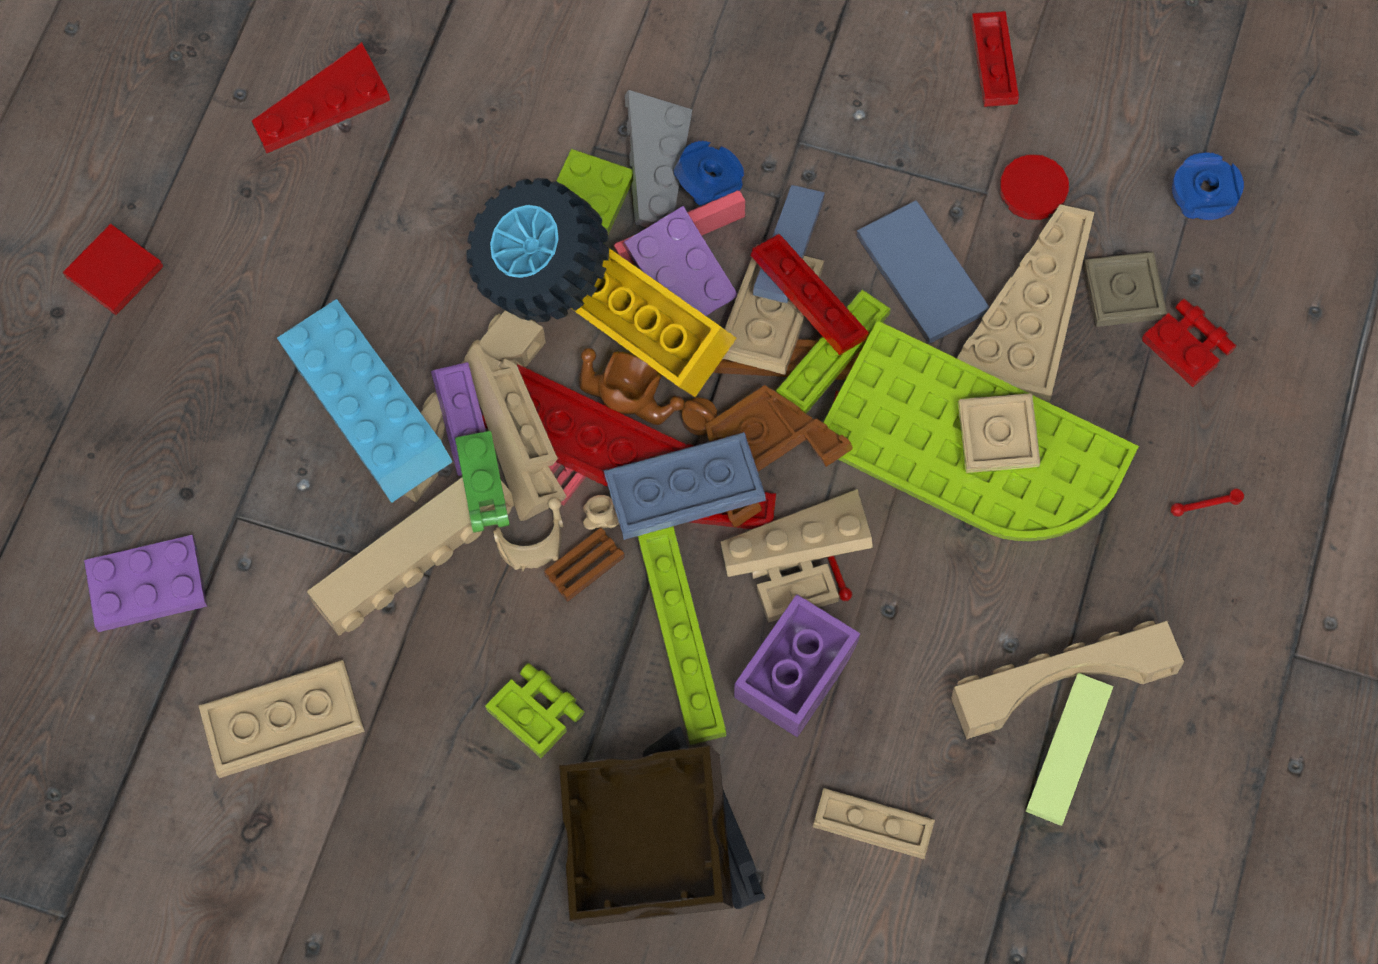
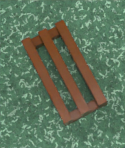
[544,527,625,602]

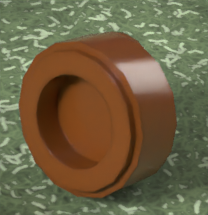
[682,398,717,435]

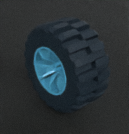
[466,178,609,322]

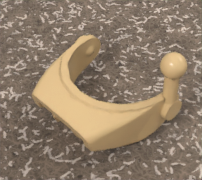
[493,498,563,571]

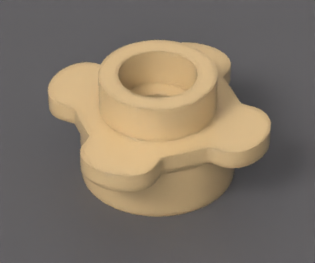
[583,495,619,529]

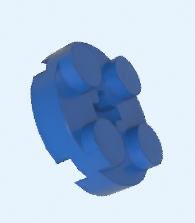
[674,141,744,206]
[1172,153,1244,220]

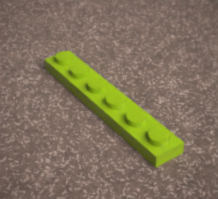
[638,526,726,745]

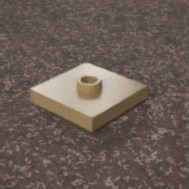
[958,393,1040,473]

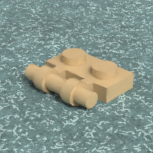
[751,558,839,623]

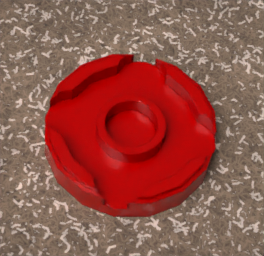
[1000,155,1069,220]

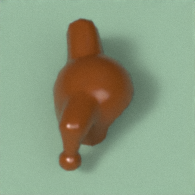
[579,348,685,425]

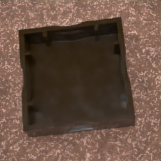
[559,746,733,926]

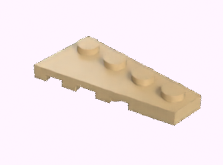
[720,489,873,577]

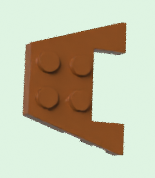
[705,385,853,528]

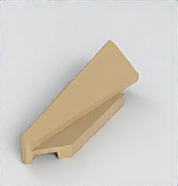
[465,344,566,521]

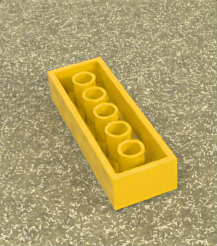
[571,247,737,397]

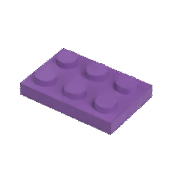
[623,206,738,316]
[84,535,207,632]

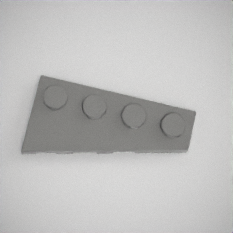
[625,90,692,228]

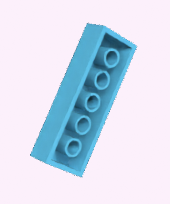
[277,299,453,503]

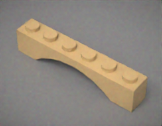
[404,310,546,502]
[951,621,1184,739]

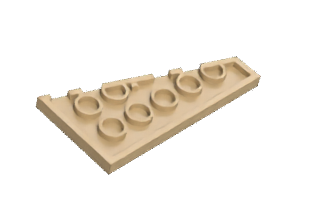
[957,204,1094,402]

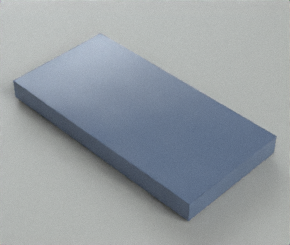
[857,200,990,344]
[604,433,766,540]

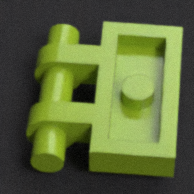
[485,663,585,758]

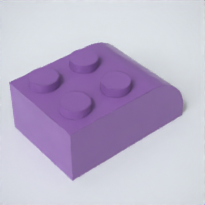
[734,594,860,738]

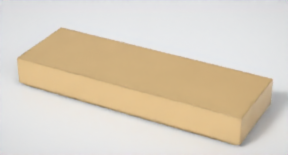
[813,788,935,859]

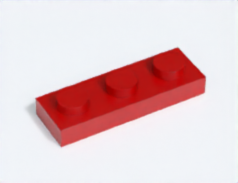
[971,11,1019,107]

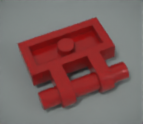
[1142,298,1237,387]

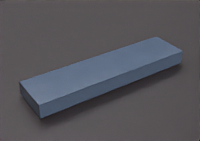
[753,185,825,303]

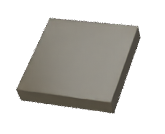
[1083,252,1167,327]

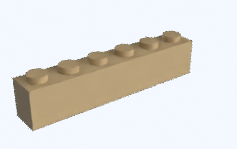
[307,477,514,636]

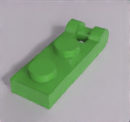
[455,431,510,533]

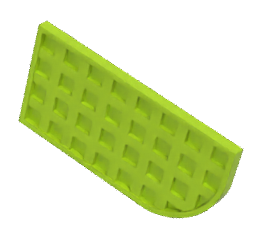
[823,320,1139,541]

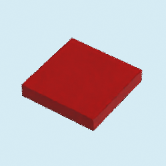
[63,223,164,315]

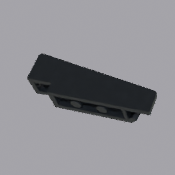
[642,727,765,909]

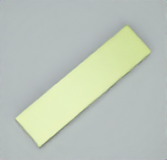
[1025,673,1114,826]

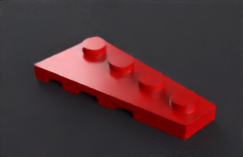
[251,42,390,153]

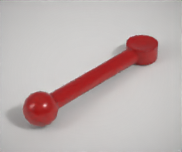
[1171,489,1244,517]
[827,556,853,601]

